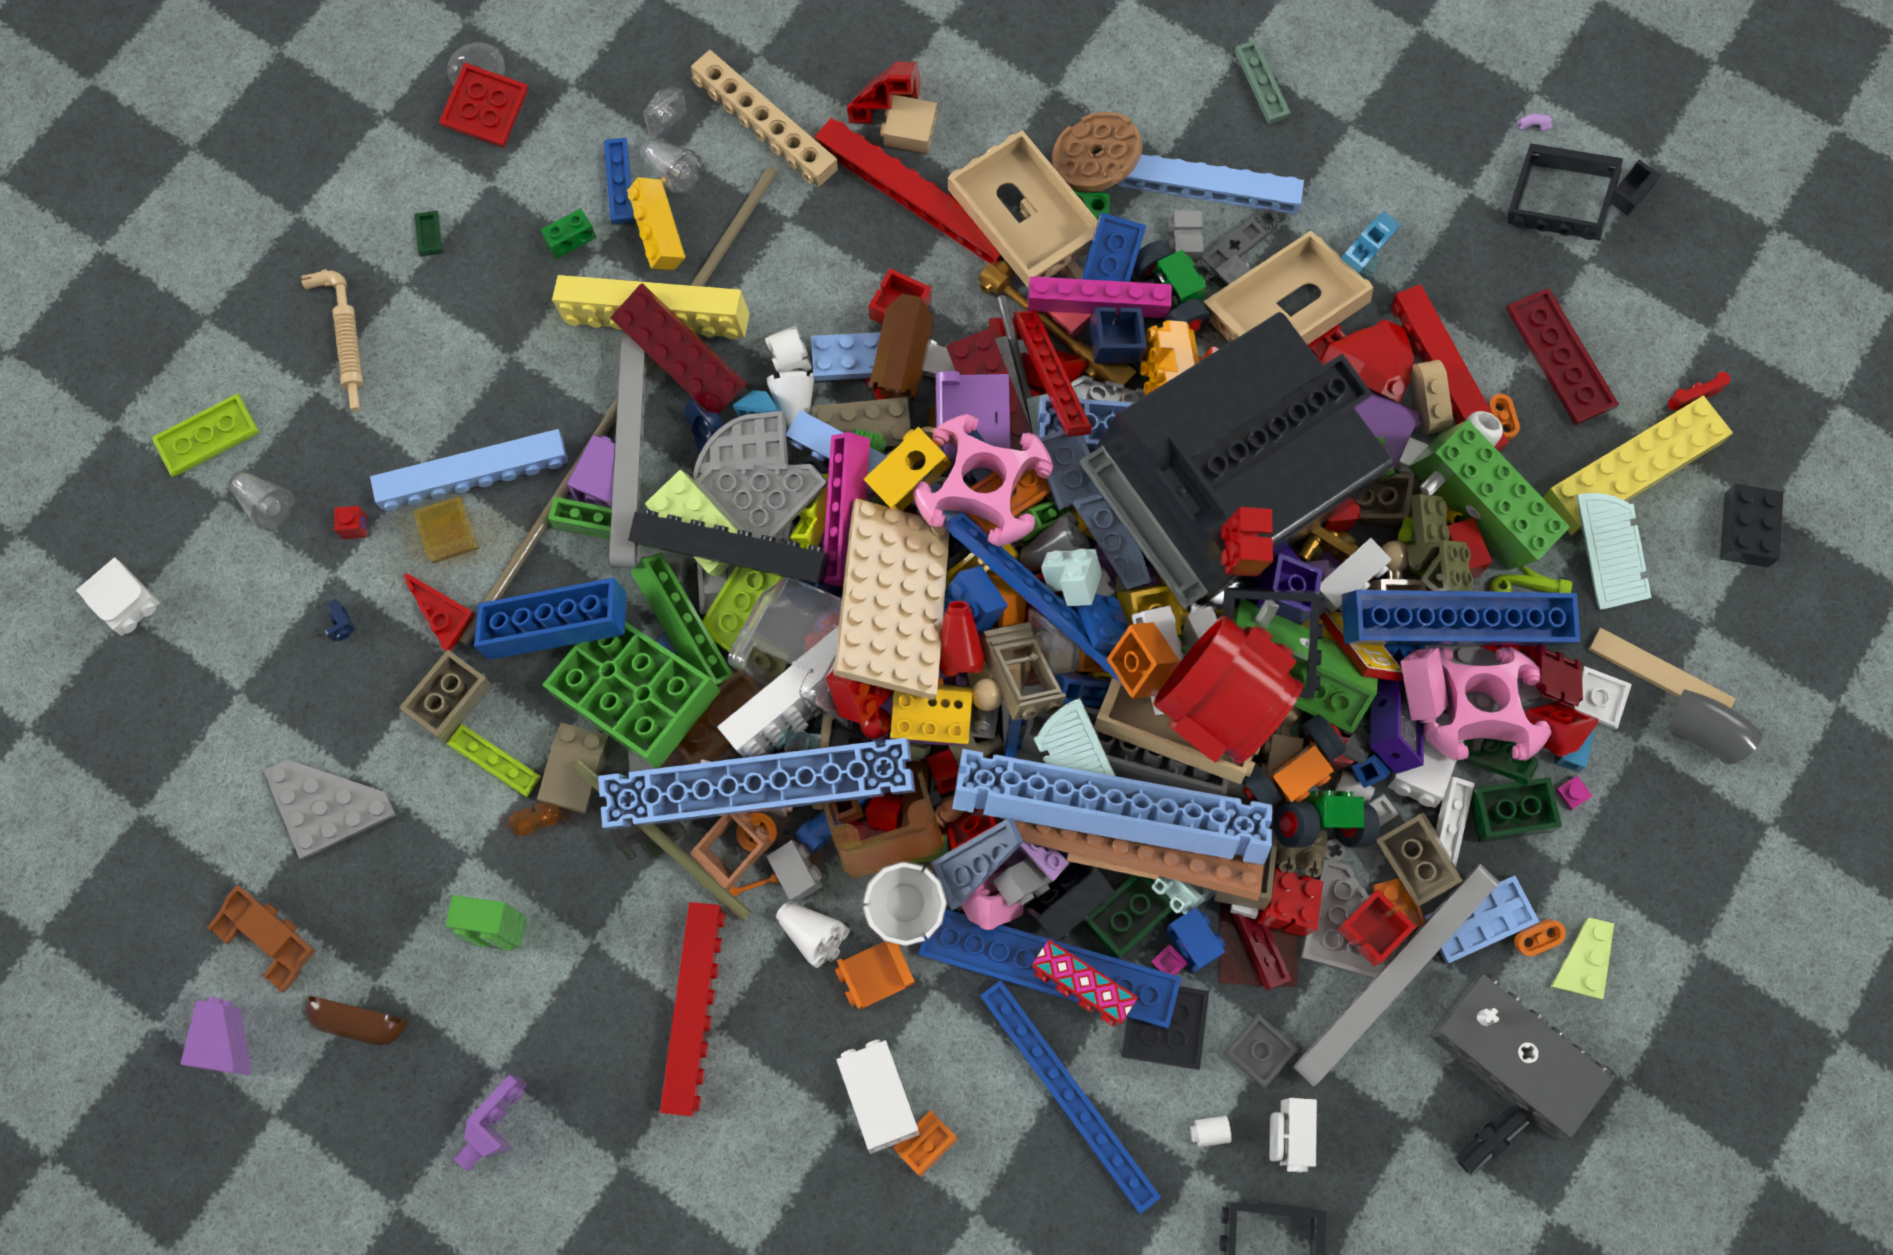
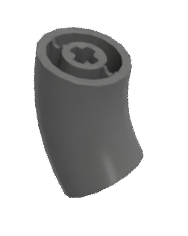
[1672,689,1762,765]

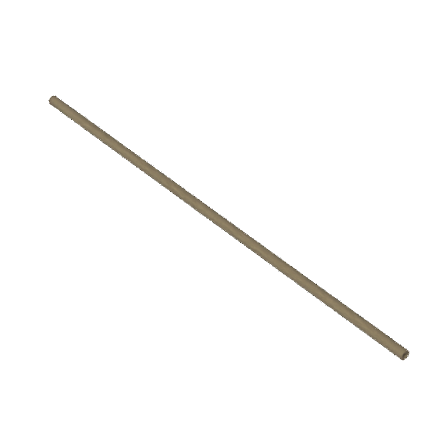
[458,166,778,647]

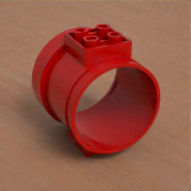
[1153,615,1303,765]

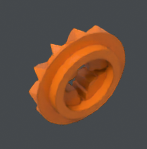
[736,813,777,852]

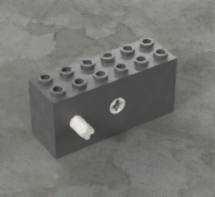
[1428,974,1614,1140]

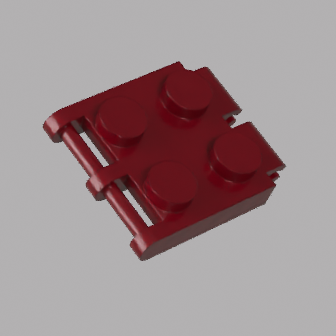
[1535,644,1583,709]

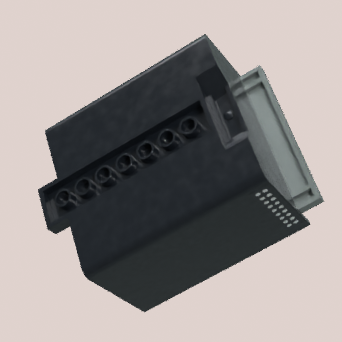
[1079,312,1394,610]

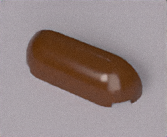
[306,996,407,1045]

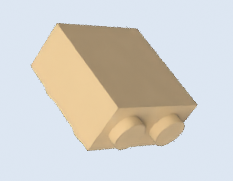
[880,95,937,154]

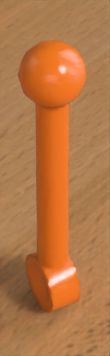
[729,873,779,897]

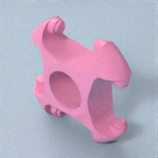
[912,414,1054,547]
[1423,646,1551,761]

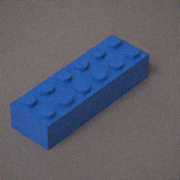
[474,577,627,660]

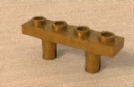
[1296,527,1378,580]

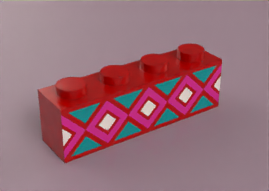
[1032,939,1138,1027]

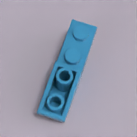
[1341,211,1402,273]

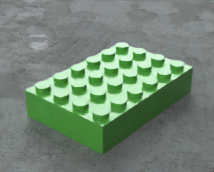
[543,622,721,769]

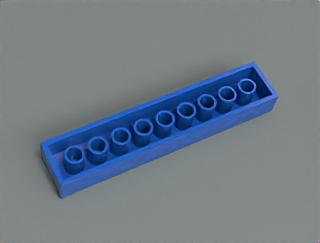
[1342,590,1580,646]

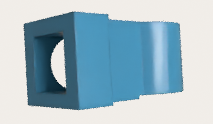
[1555,731,1594,772]

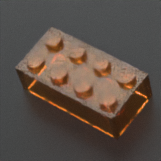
[676,668,761,765]

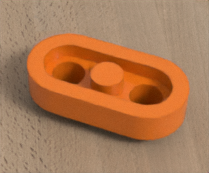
[1488,394,1520,440]
[1514,919,1566,956]

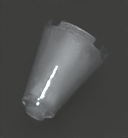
[640,138,702,193]
[228,471,295,530]

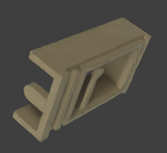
[980,622,1066,721]

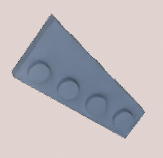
[1072,493,1151,590]
[931,818,1023,910]

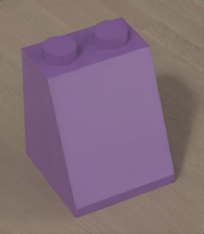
[567,435,615,508]
[180,997,252,1075]

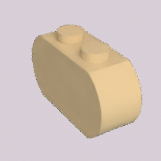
[1411,360,1453,435]

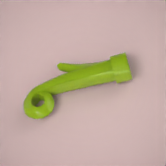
[1490,566,1572,593]

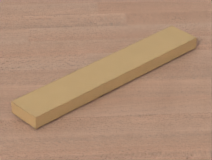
[1588,628,1736,708]

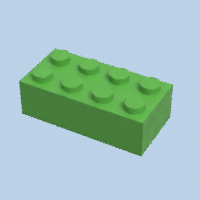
[445,895,527,951]

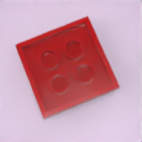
[439,62,529,148]

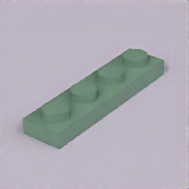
[1234,40,1290,125]

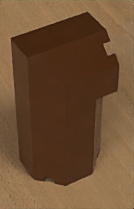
[869,294,935,400]

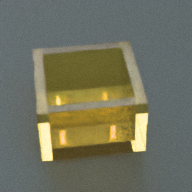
[413,496,480,564]

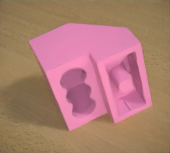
[961,866,1024,930]

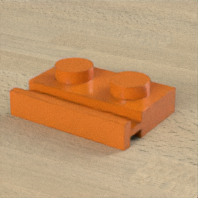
[1373,878,1425,927]
[893,1110,958,1177]

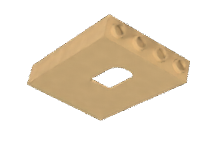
[948,130,1098,287]
[1203,231,1373,345]
[1094,653,1260,784]

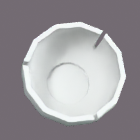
[863,861,947,946]

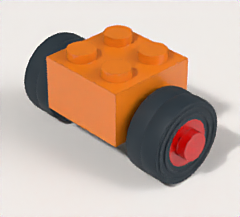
[1242,714,1346,806]

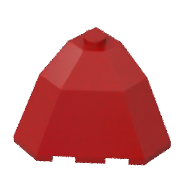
[847,62,921,124]
[1319,319,1414,403]

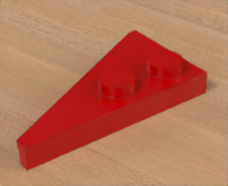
[404,573,476,652]

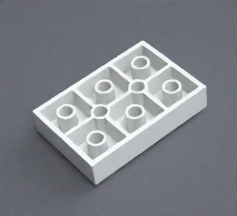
[718,628,839,758]

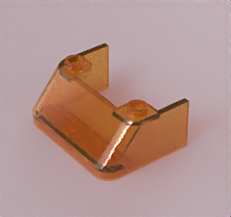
[822,772,944,878]

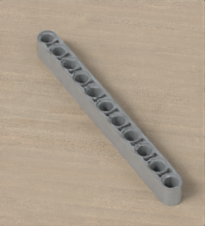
[609,335,647,568]
[1294,864,1499,1086]

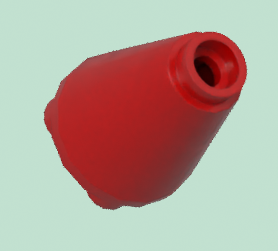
[939,601,984,676]

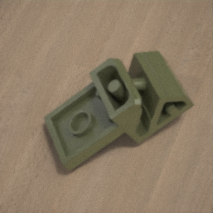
[1407,494,1473,591]

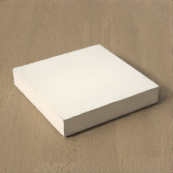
[1575,666,1632,730]

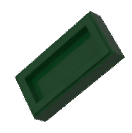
[415,210,443,257]

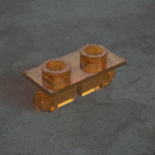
[509,802,564,837]

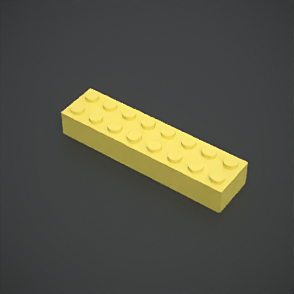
[552,275,750,339]
[1543,395,1733,536]

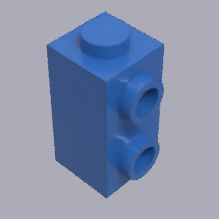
[1351,751,1392,788]

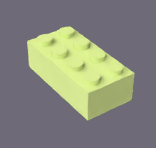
[645,470,738,578]

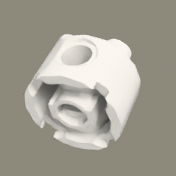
[765,325,813,374]

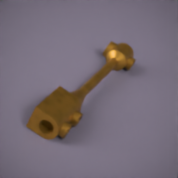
[979,261,1137,389]

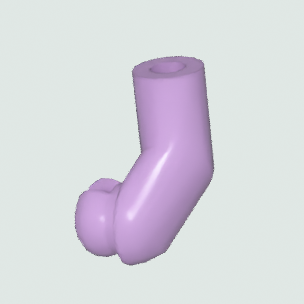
[1517,113,1553,131]

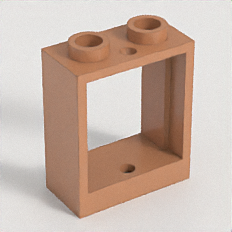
[689,813,773,889]

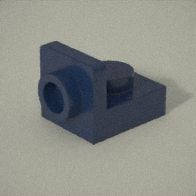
[325,599,356,641]

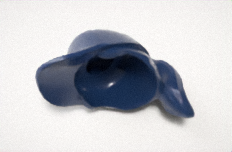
[684,400,723,462]

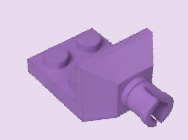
[454,1074,527,1171]

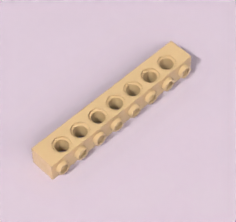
[691,50,838,187]

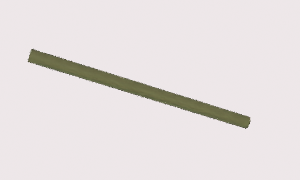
[573,759,751,921]

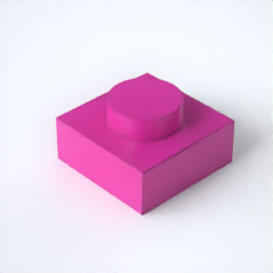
[1555,776,1592,811]
[1150,944,1187,975]

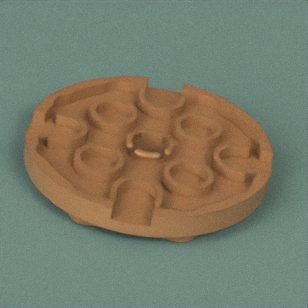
[1052,112,1143,192]

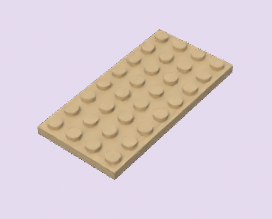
[834,498,949,700]

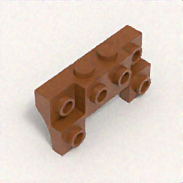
[207,885,316,993]

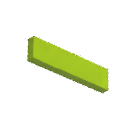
[446,724,542,798]

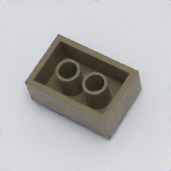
[399,650,493,743]

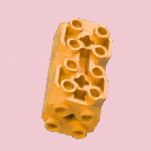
[1140,320,1199,395]

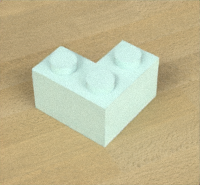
[1041,549,1102,606]

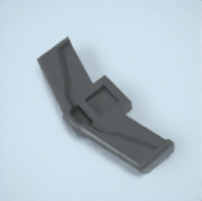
[1342,706,1372,764]

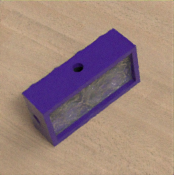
[1369,659,1424,774]

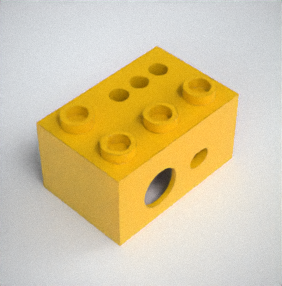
[864,427,952,511]
[890,685,973,744]

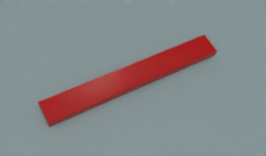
[1013,310,1092,437]

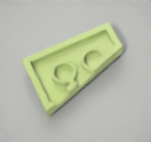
[1550,918,1614,1000]

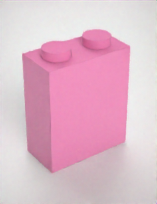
[1401,647,1449,723]

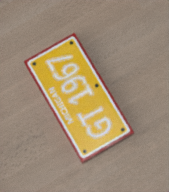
[1319,609,1404,682]

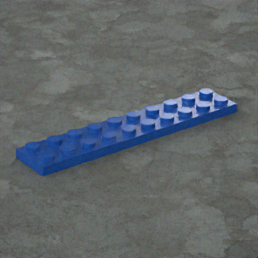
[918,909,1182,1029]

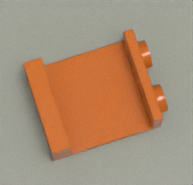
[835,941,915,1010]

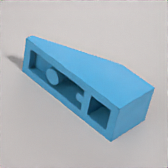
[733,390,787,428]

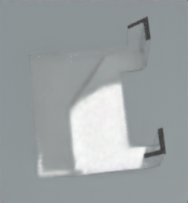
[728,577,852,729]

